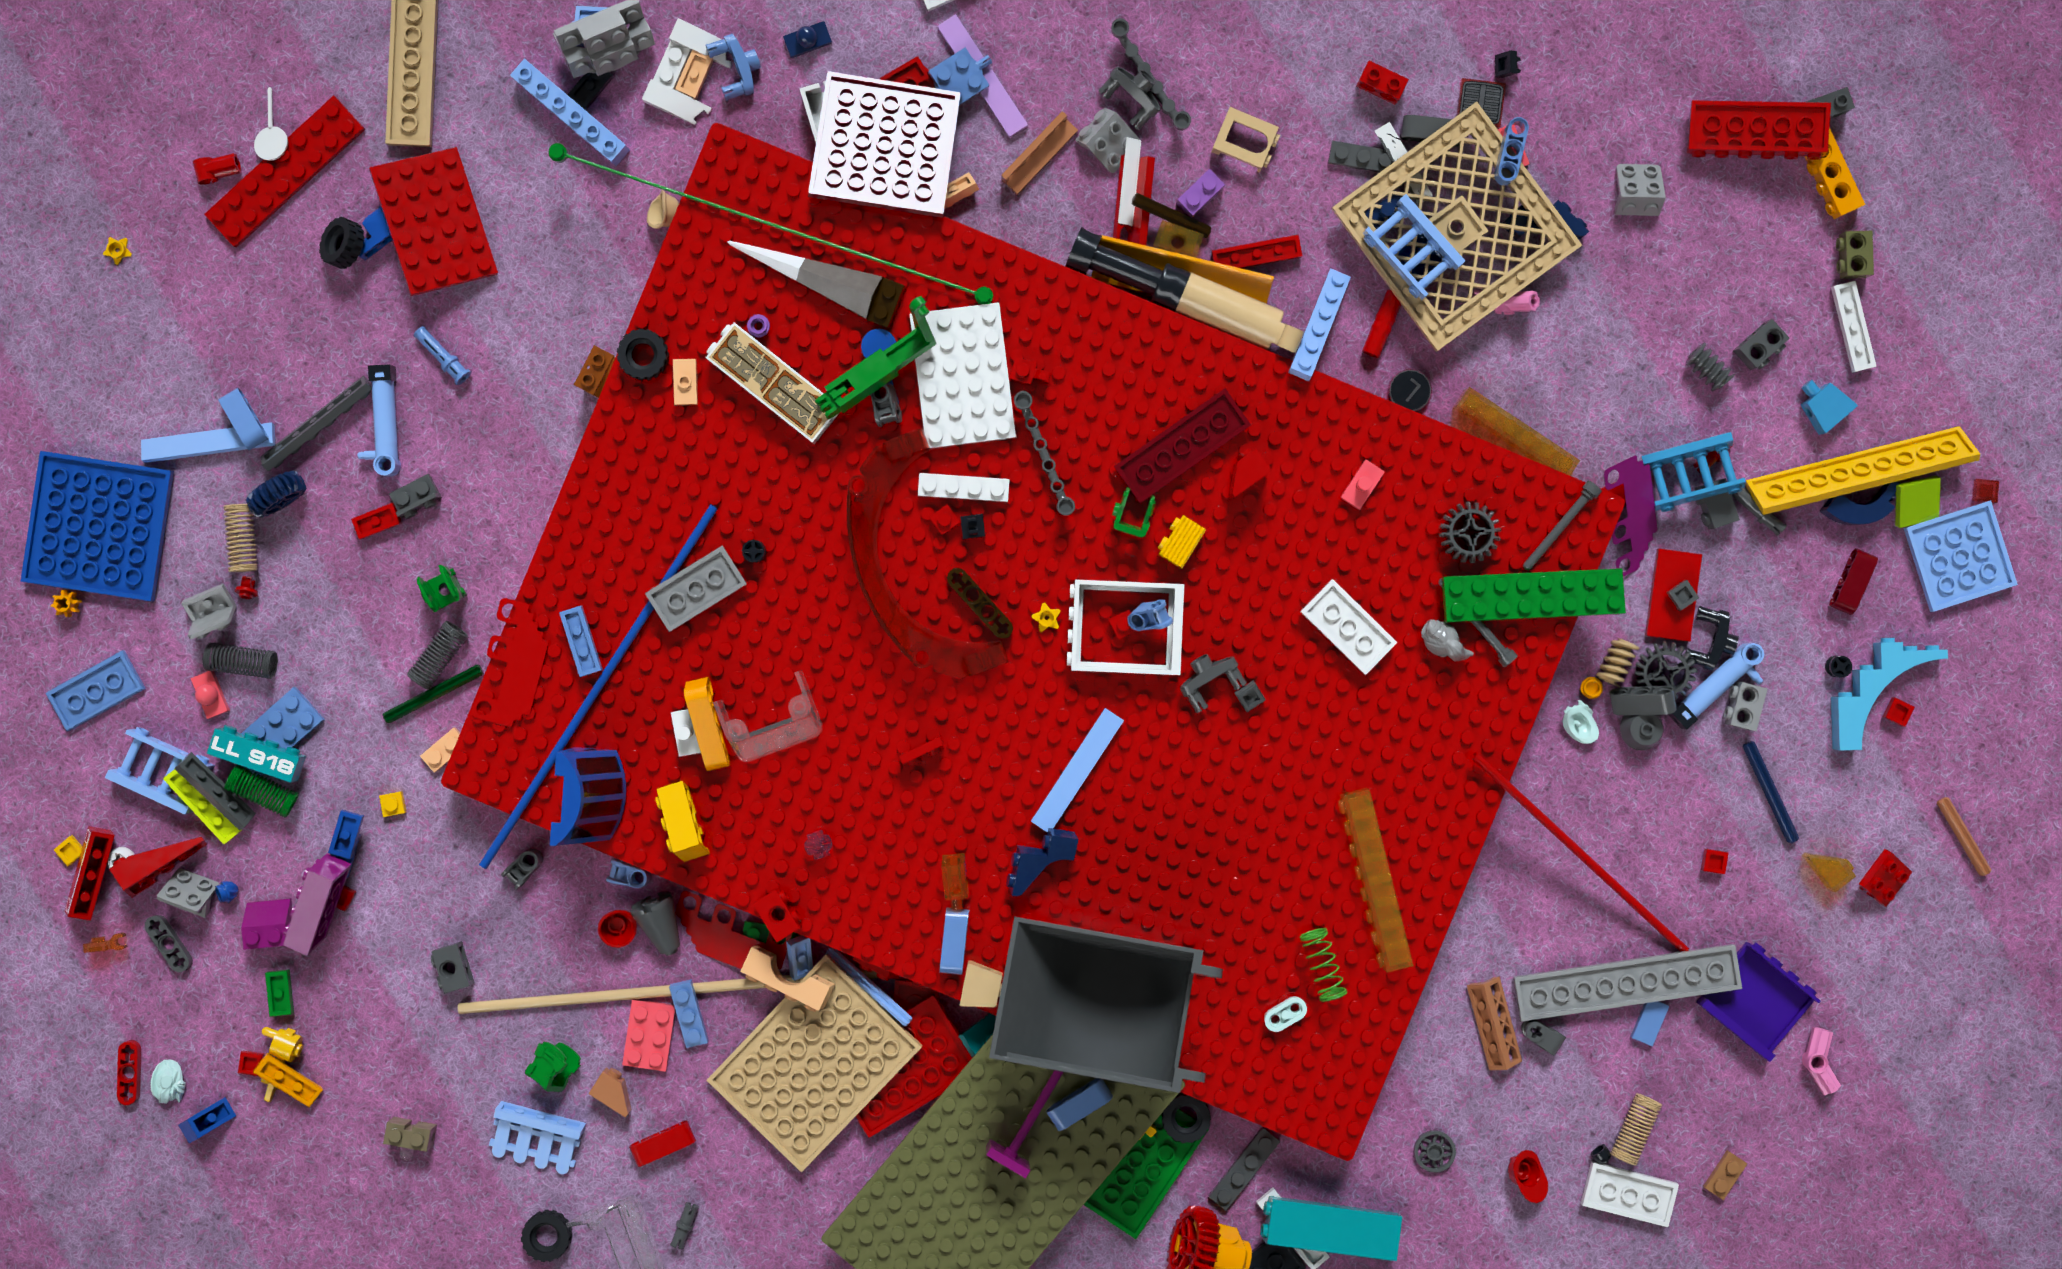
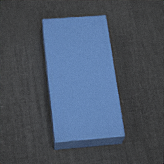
[1630,1001,1669,1047]

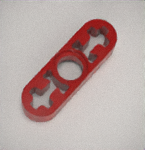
[117,1040,141,1105]

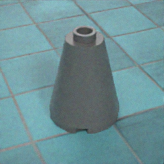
[630,891,680,956]

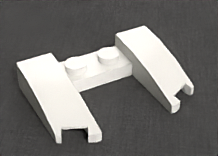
[642,18,732,125]

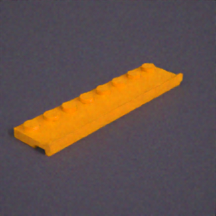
[1091,235,1274,304]

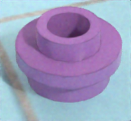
[747,314,770,337]

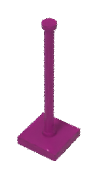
[986,1070,1063,1178]

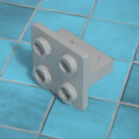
[157,868,219,918]

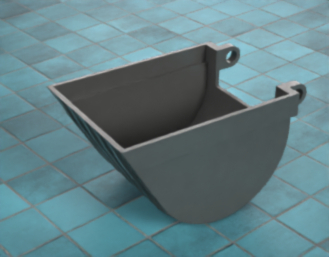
[989,917,1223,1093]

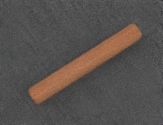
[1937,797,1991,876]

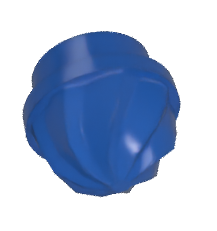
[215,881,238,903]

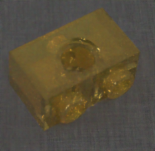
[1153,220,1204,258]

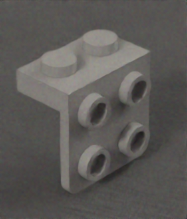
[1075,108,1140,173]
[1615,164,1666,216]
[181,584,236,639]

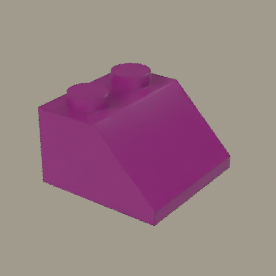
[241,898,292,950]

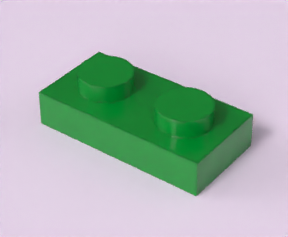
[265,969,294,1017]

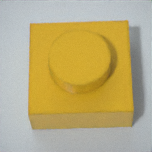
[379,791,407,817]

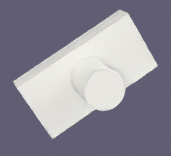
[671,709,701,757]

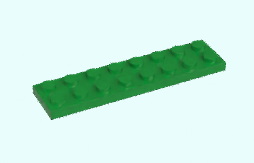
[1442,568,1626,623]

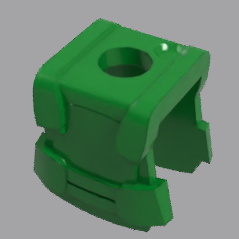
[1112,487,1156,537]
[416,565,467,612]
[525,1042,581,1092]

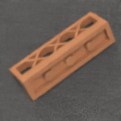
[1001,111,1078,195]
[1467,976,1522,1070]

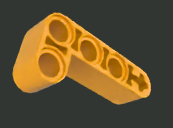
[684,677,730,771]

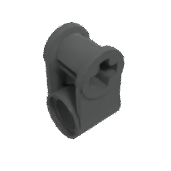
[870,383,902,427]
[501,849,543,890]
[1521,1019,1566,1056]

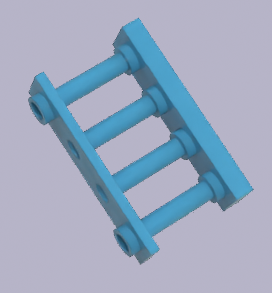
[1641,432,1746,512]

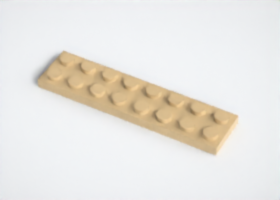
[385,0,438,147]

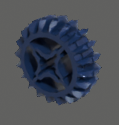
[246,471,307,517]

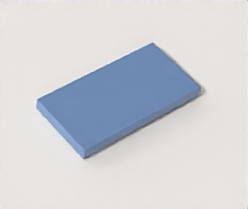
[46,650,146,732]

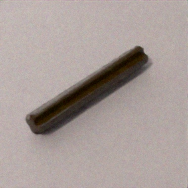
[1131,193,1211,238]

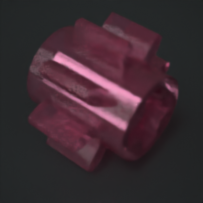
[804,830,832,860]

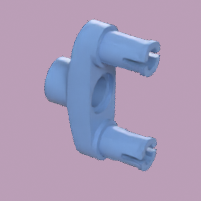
[705,34,761,101]

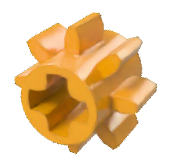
[51,590,82,617]

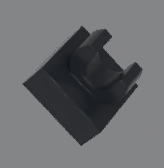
[1495,50,1521,78]
[960,514,986,539]

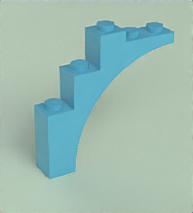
[1831,638,1948,750]

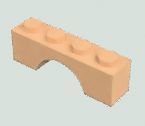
[740,945,835,1012]

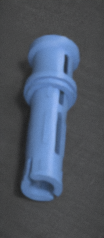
[413,326,472,385]

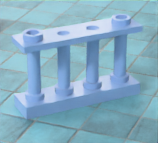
[1363,194,1465,300]
[105,727,215,815]

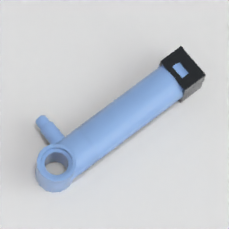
[357,364,401,477]
[1668,643,1764,730]

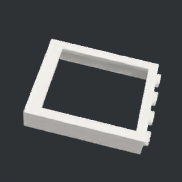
[1067,580,1184,675]

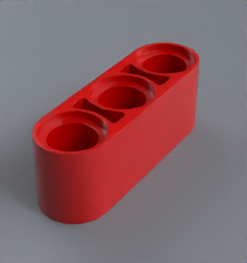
[629,1120,696,1167]

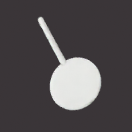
[254,87,288,161]

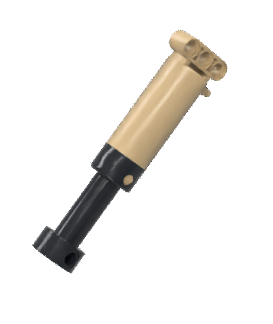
[1065,227,1305,353]

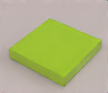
[1895,476,1941,528]

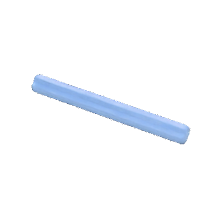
[825,947,912,1026]

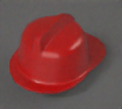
[1508,1150,1548,1203]

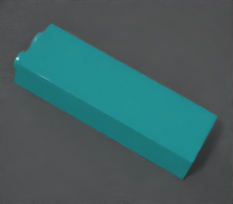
[1260,1196,1402,1261]

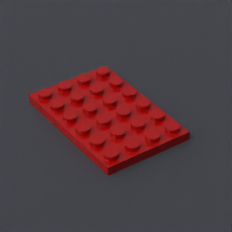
[369,147,498,296]
[855,994,972,1138]

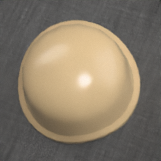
[647,190,679,229]

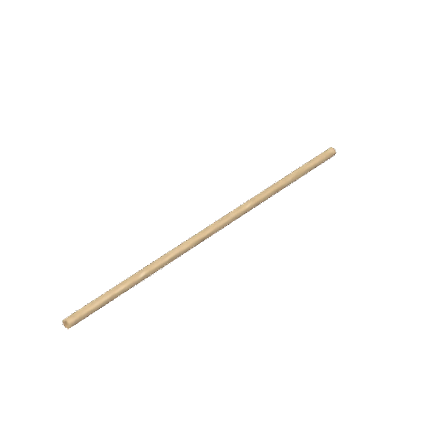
[458,969,878,1014]

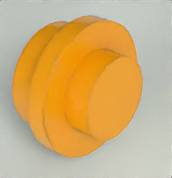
[1580,677,1603,699]

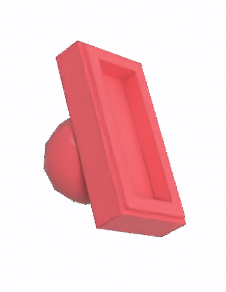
[191,671,230,719]

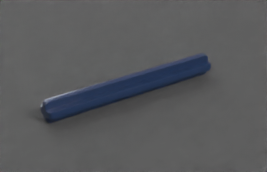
[1743,741,1799,843]

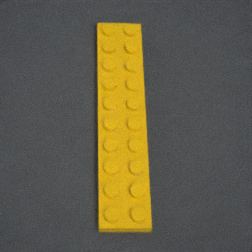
[1746,426,1980,515]

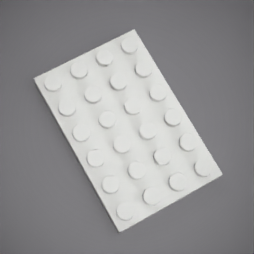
[910,303,1016,449]

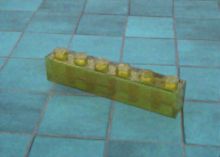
[1453,387,1580,475]

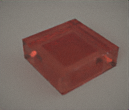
[1972,479,1999,504]

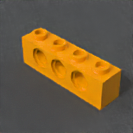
[1804,128,1865,219]

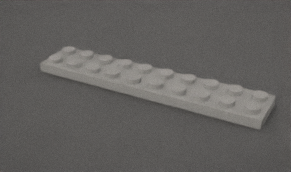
[1513,944,1742,1021]

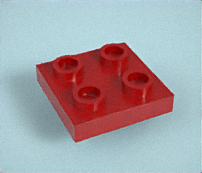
[1859,849,1912,907]

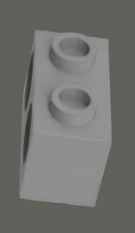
[1723,682,1767,732]

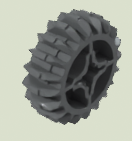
[1439,502,1501,563]
[1635,642,1697,700]

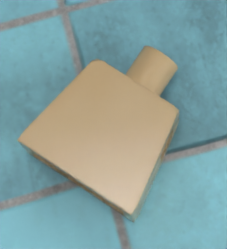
[960,960,1003,1007]

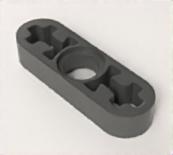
[145,915,193,972]

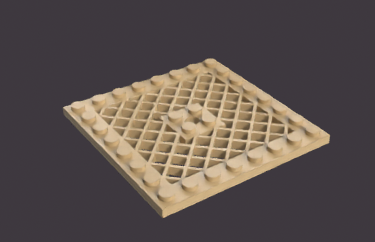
[1332,102,1582,352]

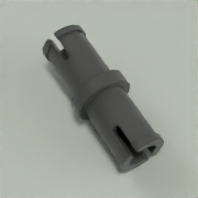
[670,1202,699,1249]

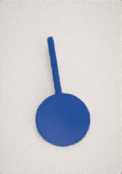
[861,329,899,404]

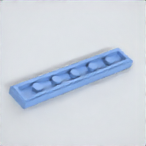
[141,422,275,463]
[1031,708,1124,832]

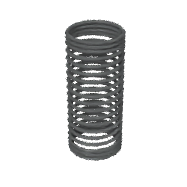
[406,621,469,689]
[202,642,278,679]

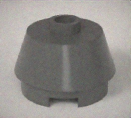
[1620,715,1664,751]

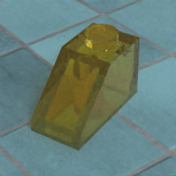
[1802,852,1856,892]

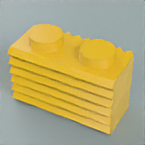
[1158,515,1206,569]

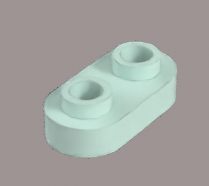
[1264,996,1307,1032]

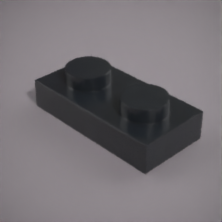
[568,72,614,110]

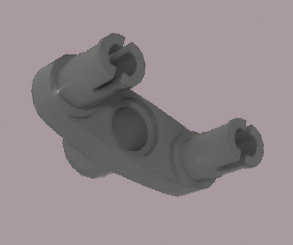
[1099,67,1160,130]
[1180,654,1247,713]

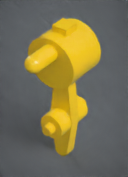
[261,1027,303,1103]

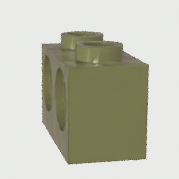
[1836,230,1874,279]

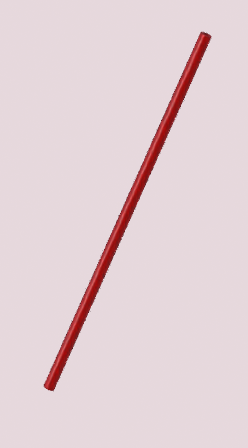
[1471,752,1689,952]

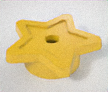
[103,237,132,265]
[1032,603,1060,632]

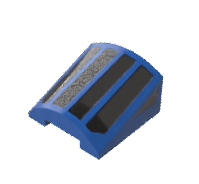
[550,747,626,846]

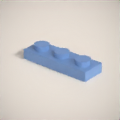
[559,606,603,677]
[669,979,709,1048]

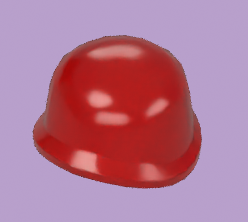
[598,910,637,948]

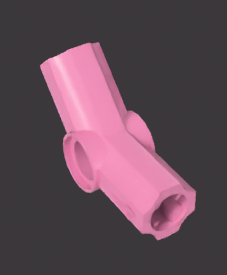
[1472,290,1540,315]
[1802,1027,1841,1095]

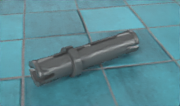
[1731,488,1787,536]

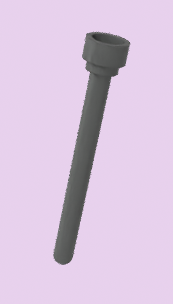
[1523,480,1602,571]
[1438,578,1518,667]

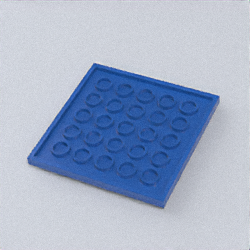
[20,451,174,601]

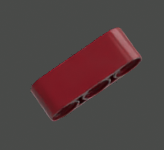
[1829,548,1878,615]

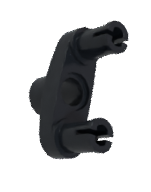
[1686,606,1739,671]

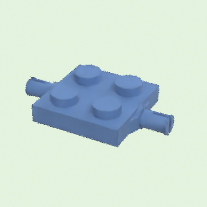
[928,47,992,106]

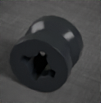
[742,540,767,563]
[1825,656,1852,678]

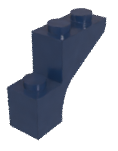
[1503,200,1589,240]
[1006,828,1079,896]

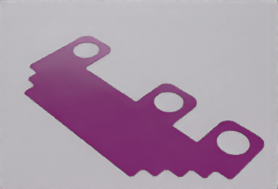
[1604,455,1658,577]

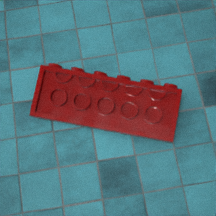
[1687,100,1831,160]

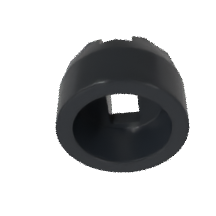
[1591,1144,1611,1164]

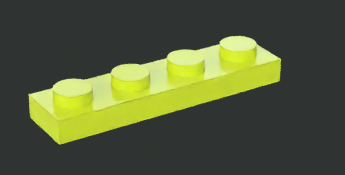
[163,769,242,844]

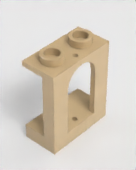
[1211,107,1280,172]

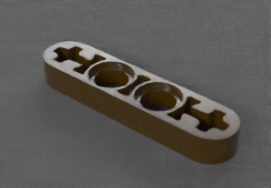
[947,568,1013,638]

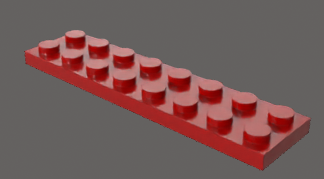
[204,95,365,248]

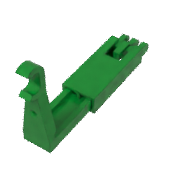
[815,296,937,419]

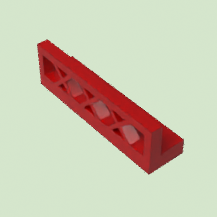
[1113,155,1155,246]

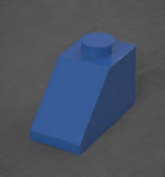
[178,1097,236,1144]

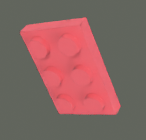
[622,999,676,1072]

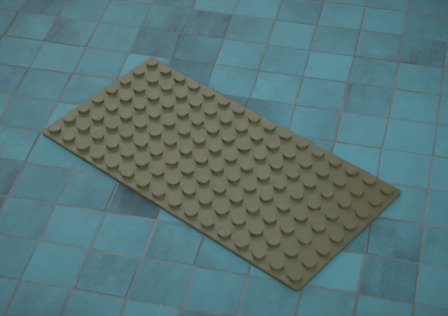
[821,1034,1185,1269]

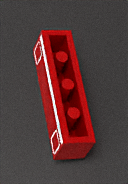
[65,826,115,921]

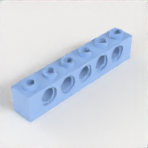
[510,58,630,166]

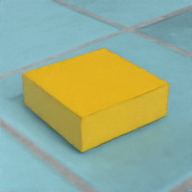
[54,835,82,867]

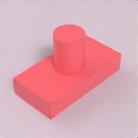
[1340,460,1384,510]

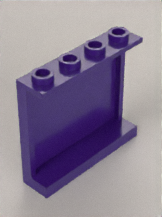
[1696,942,1821,1062]

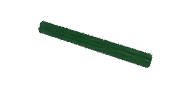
[382,665,484,723]

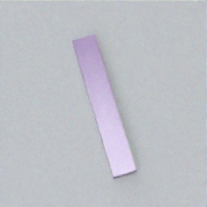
[937,14,1028,138]

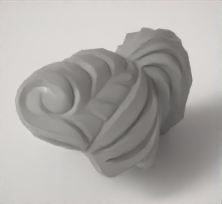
[1421,619,1474,661]

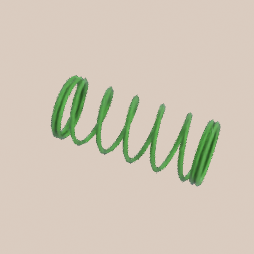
[1299,928,1347,1002]

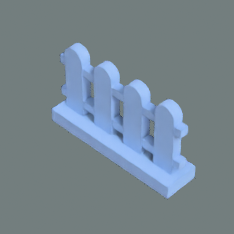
[489,1101,586,1174]

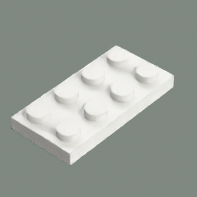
[1300,579,1397,675]
[1581,1161,1679,1227]

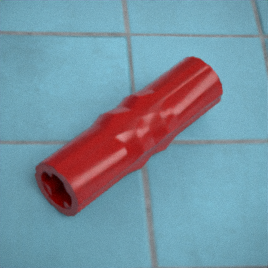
[1362,290,1401,358]

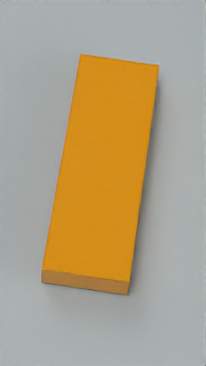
[253,1053,323,1108]

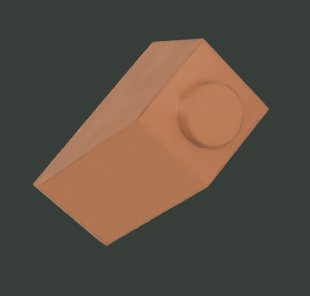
[589,1067,632,1118]

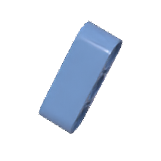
[1494,117,1529,185]
[218,388,269,450]
[940,907,969,975]
[1046,1078,1113,1131]

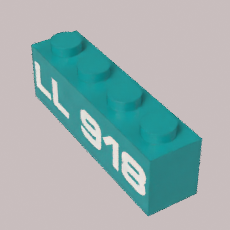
[207,725,306,783]

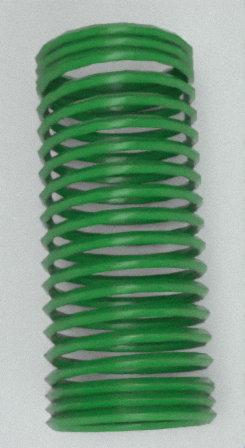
[224,764,299,818]

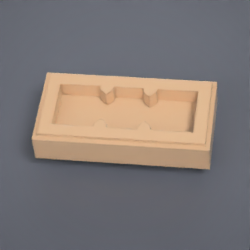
[673,359,698,405]

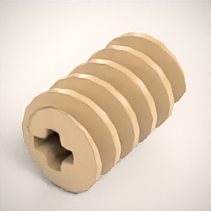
[1596,638,1640,687]

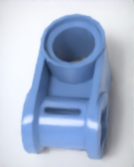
[1127,600,1173,631]

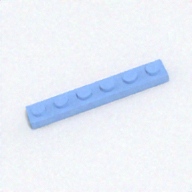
[1288,268,1351,381]

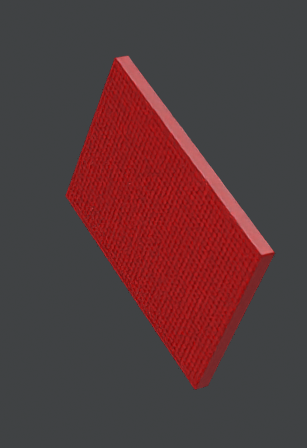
[441,123,1625,1161]

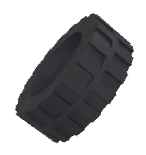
[319,217,364,269]
[617,329,669,380]
[1161,1093,1211,1143]
[521,1209,573,1262]

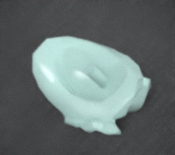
[1562,700,1599,744]
[151,1059,186,1104]

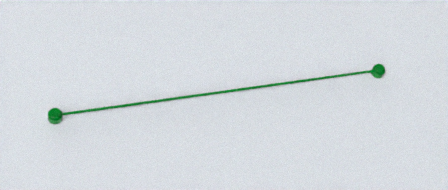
[548,143,993,305]

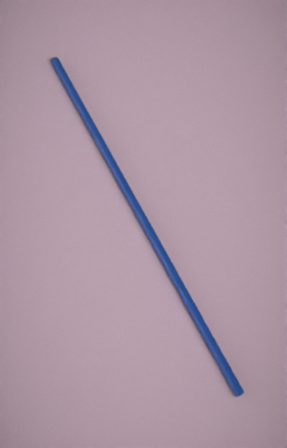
[479,504,718,869]

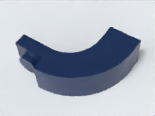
[1820,481,1902,525]

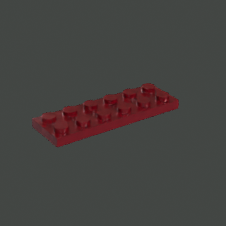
[1114,388,1251,504]

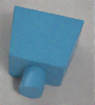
[1801,379,1858,435]

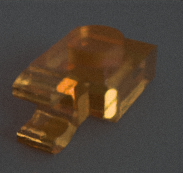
[83,932,127,953]

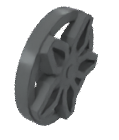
[1414,1130,1456,1172]

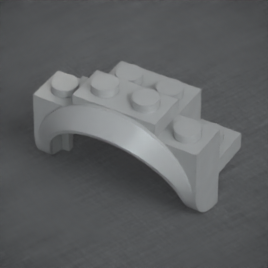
[553,0,655,78]

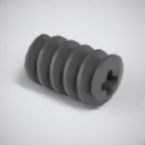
[1686,342,1735,392]

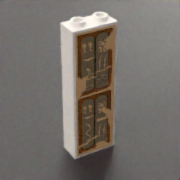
[706,323,838,444]

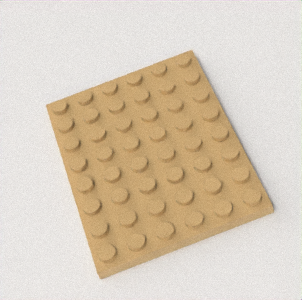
[707,954,923,1172]

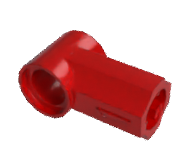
[193,153,241,185]

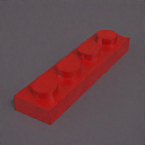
[1211,234,1303,269]

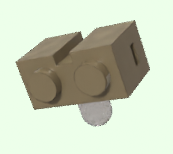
[383,1117,437,1161]

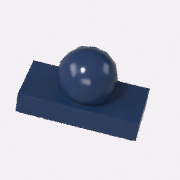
[783,21,832,59]

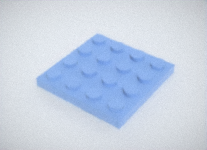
[1903,501,2018,612]

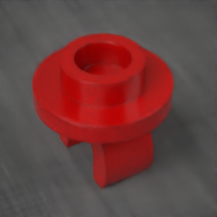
[235,576,258,600]

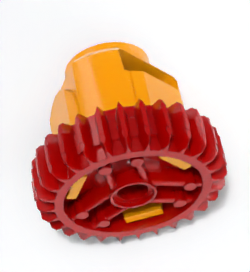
[1166,1205,1252,1269]

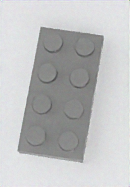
[645,545,747,632]

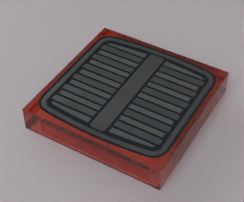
[1456,78,1506,129]

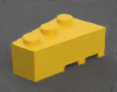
[655,781,710,862]

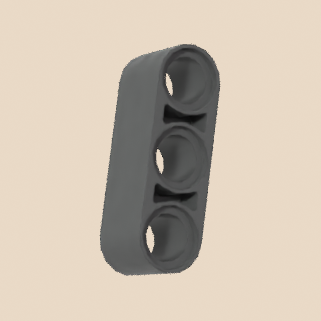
[1401,115,1465,147]
[1609,686,1677,715]

